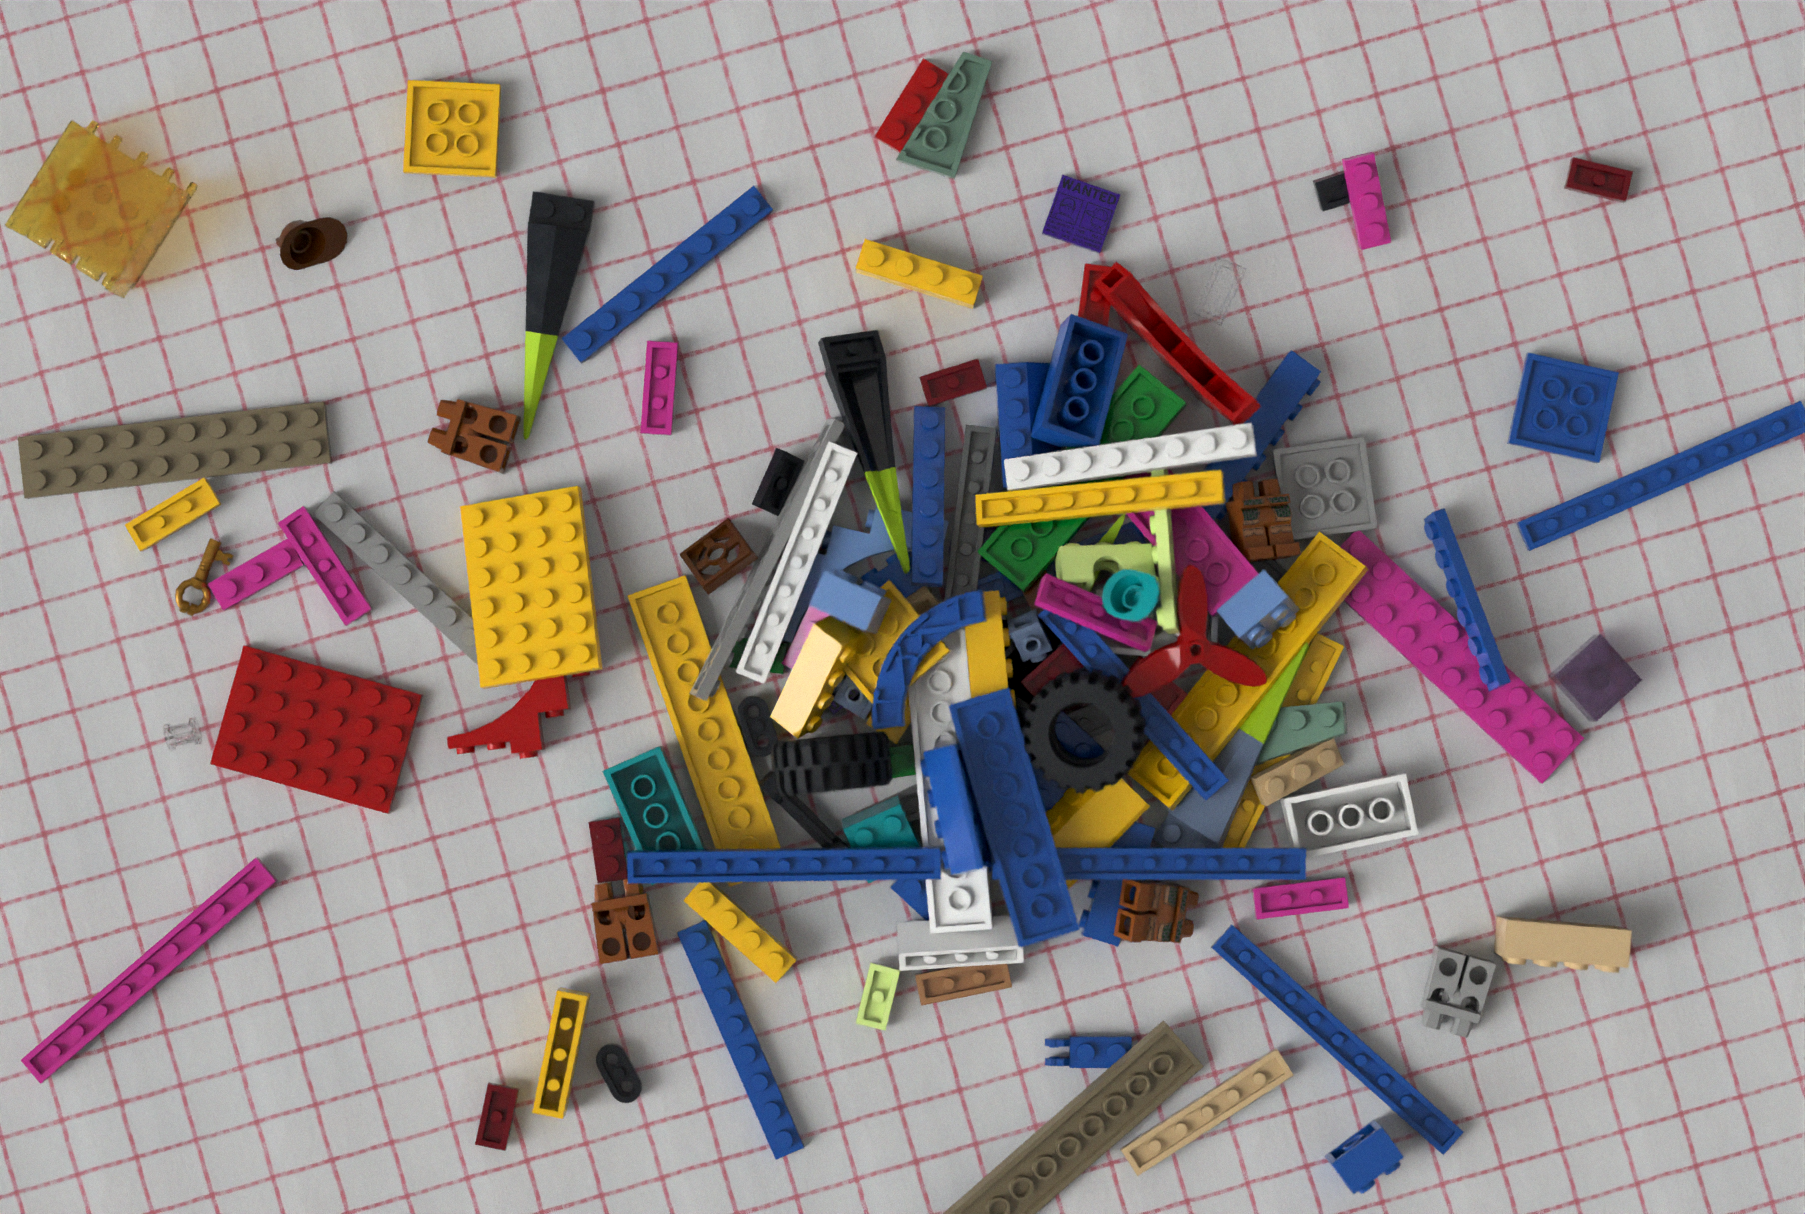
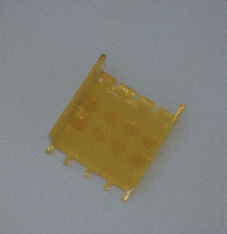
[4,120,198,299]

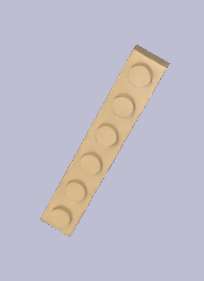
[1120,1048,1294,1176]

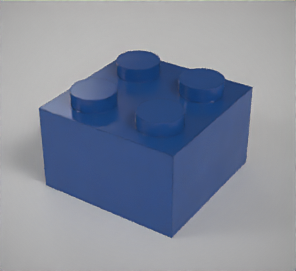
[1325,1120,1404,1194]

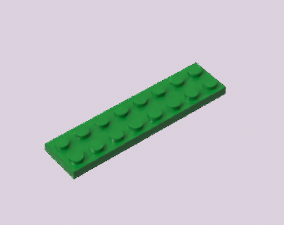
[977,364,1187,593]

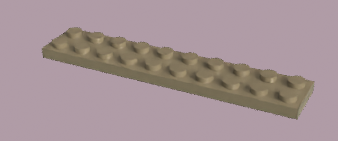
[18,402,332,499]
[943,1020,1204,1214]

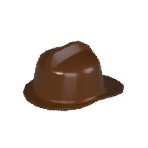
[276,217,348,270]

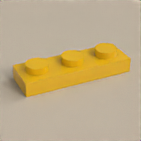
[125,477,222,552]

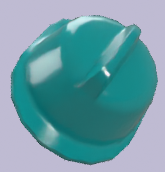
[1102,569,1160,621]

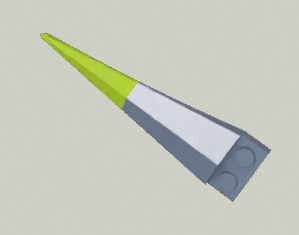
[1153,642,1309,848]

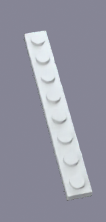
[1004,423,1257,491]
[736,441,858,684]

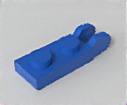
[1045,1036,1132,1068]

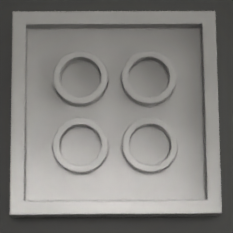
[1272,437,1378,540]

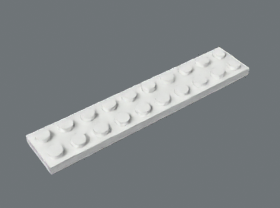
[908,627,994,934]

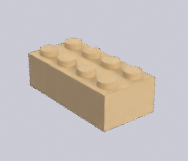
[1494,916,1632,973]

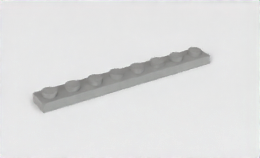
[313,491,478,665]

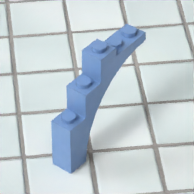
[782,505,949,643]

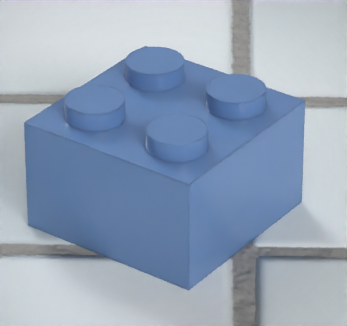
[809,568,892,634]
[1216,570,1300,650]

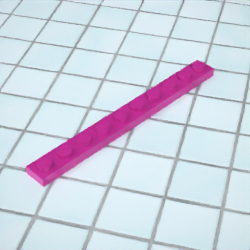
[21,857,278,1084]

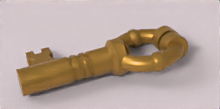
[175,538,233,616]

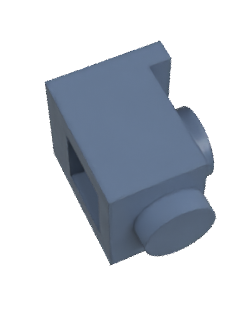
[1007,609,1052,663]
[832,673,872,720]

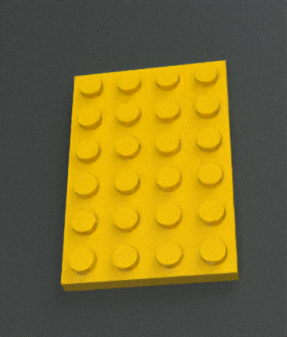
[460,486,603,689]

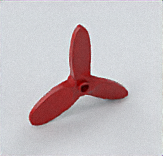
[1121,564,1267,698]

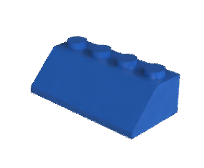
[1030,314,1128,448]
[995,362,1062,490]
[920,744,992,875]

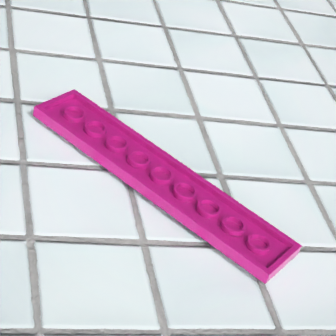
[1340,531,1584,784]

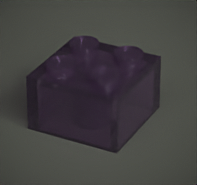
[1548,634,1642,722]

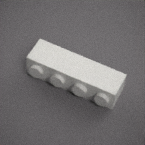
[897,914,1024,971]

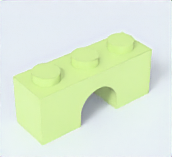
[1055,541,1156,592]

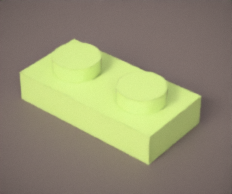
[856,962,900,1031]

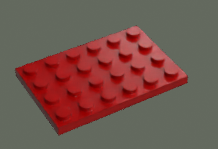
[210,645,423,814]

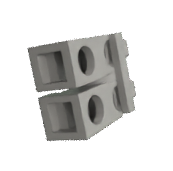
[1421,945,1497,1038]

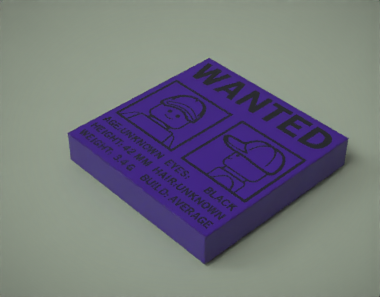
[1042,175,1120,254]

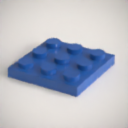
[1507,353,1619,463]

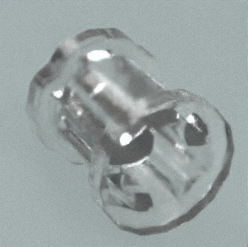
[163,717,202,751]

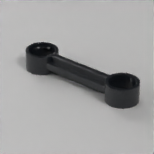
[758,770,849,848]

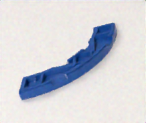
[872,590,987,730]

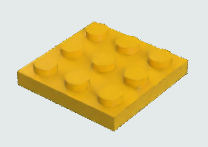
[403,80,501,178]
[841,580,951,705]

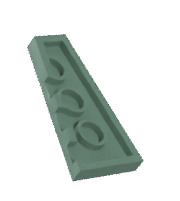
[896,52,992,179]
[1255,701,1348,766]

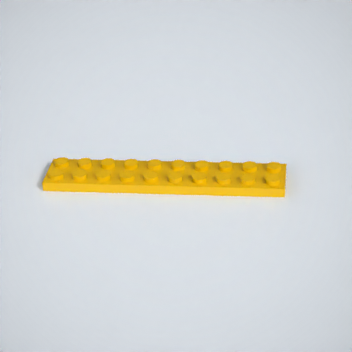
[1128,531,1369,811]
[627,575,781,887]

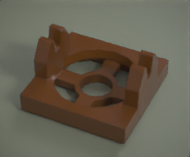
[679,518,758,595]

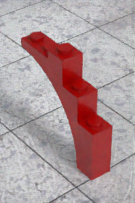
[1094,262,1261,425]
[447,672,590,759]

